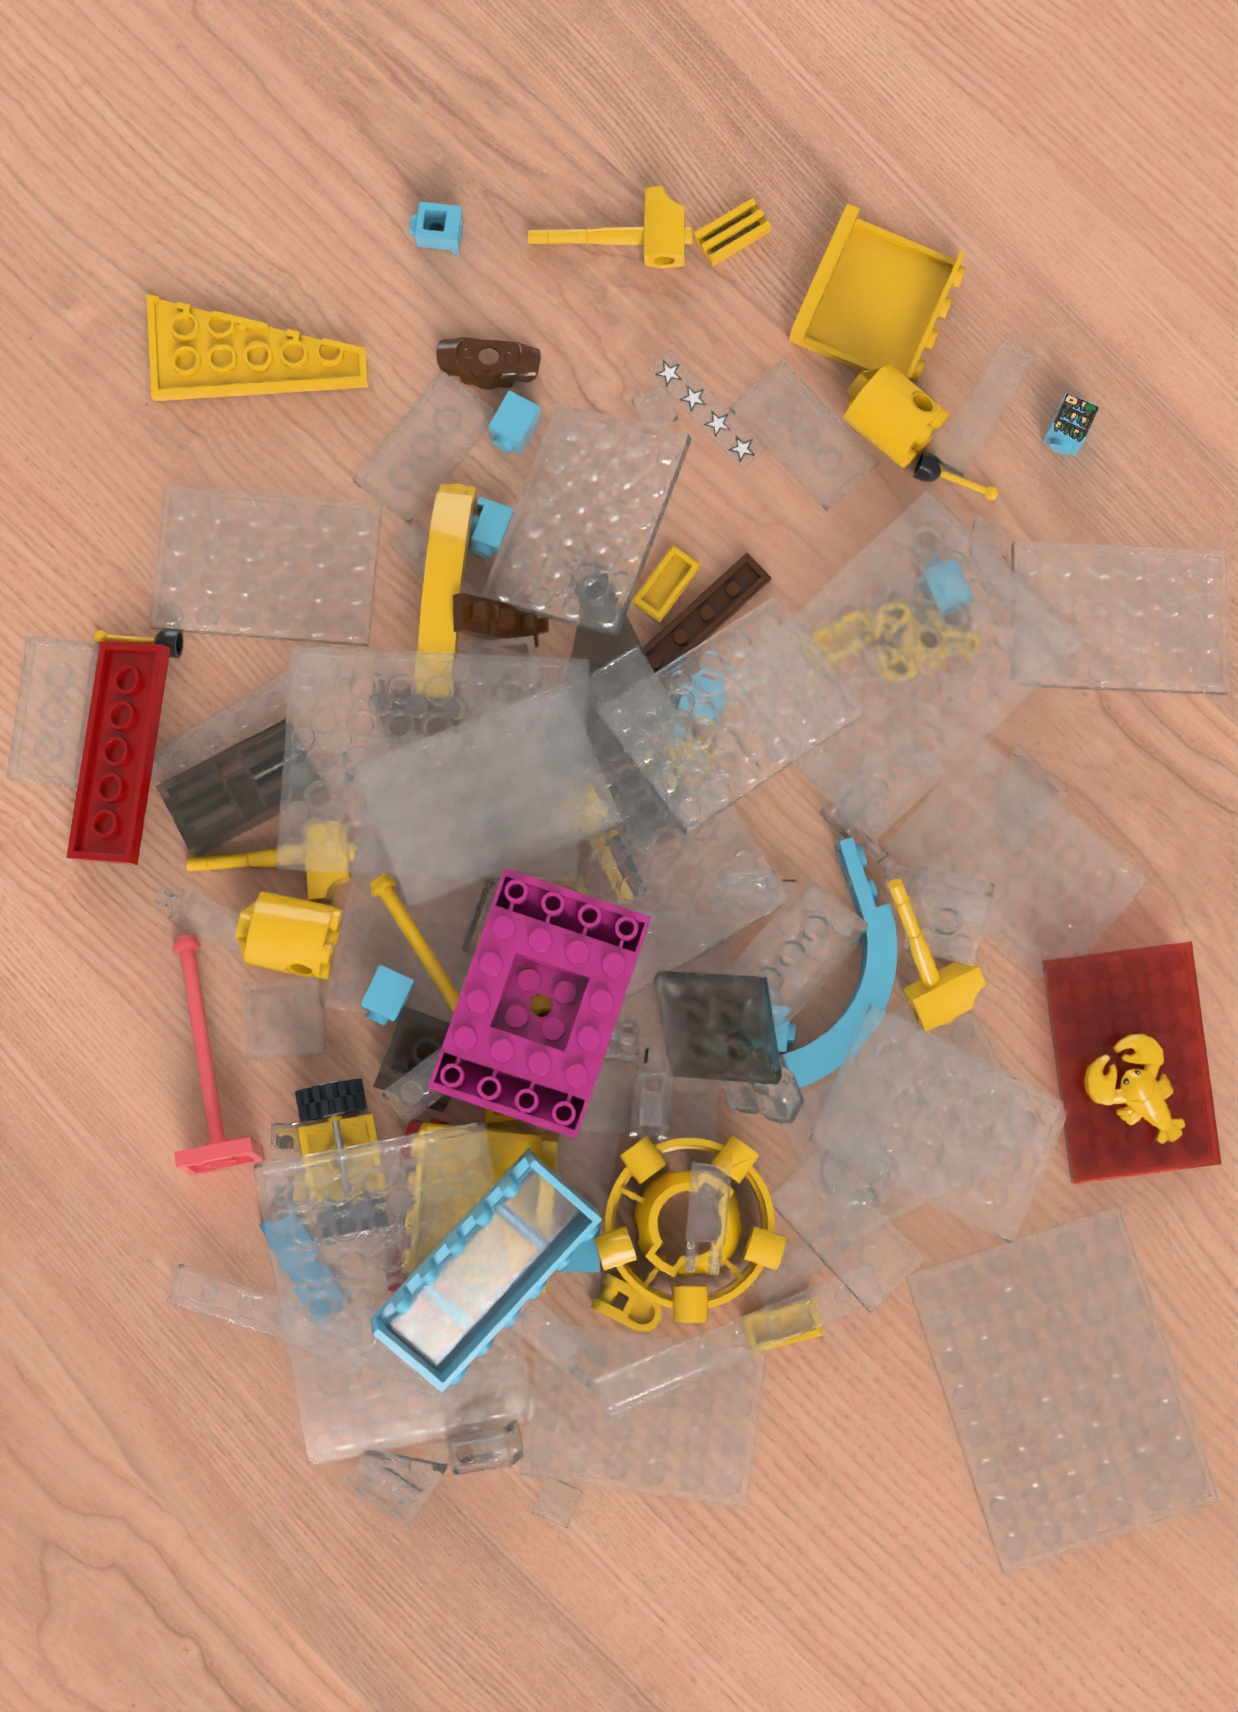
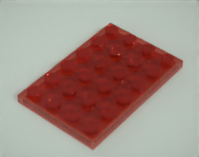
[1042,941,1222,1184]

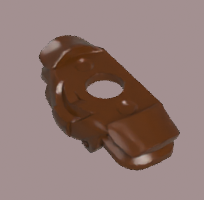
[436,337,541,390]

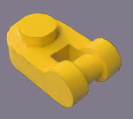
[590,1272,662,1332]

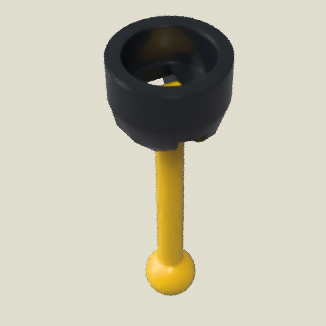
[913,450,998,500]
[94,628,184,658]

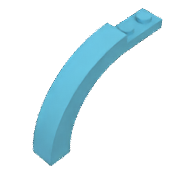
[780,837,897,1091]

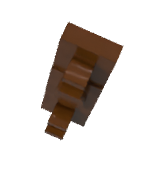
[453,593,549,649]

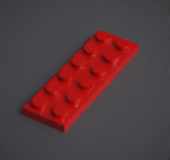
[66,642,171,865]

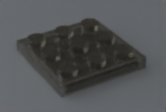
[654,971,782,1085]

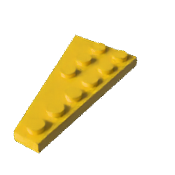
[146,293,369,401]

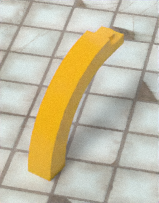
[416,483,477,701]

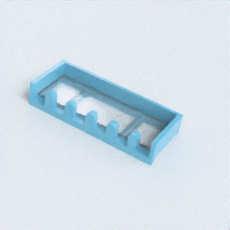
[370,1148,602,1392]

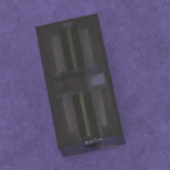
[156,717,328,856]

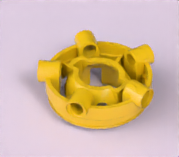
[593,1135,787,1323]

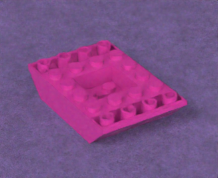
[428,868,651,1139]

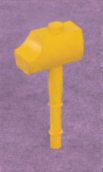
[528,186,692,268]
[186,823,358,902]
[888,879,986,1033]

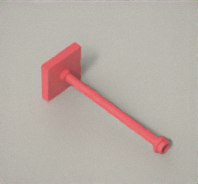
[172,935,265,1176]

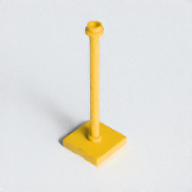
[369,873,460,1014]

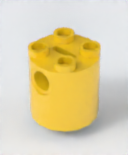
[843,363,951,470]
[236,891,342,980]

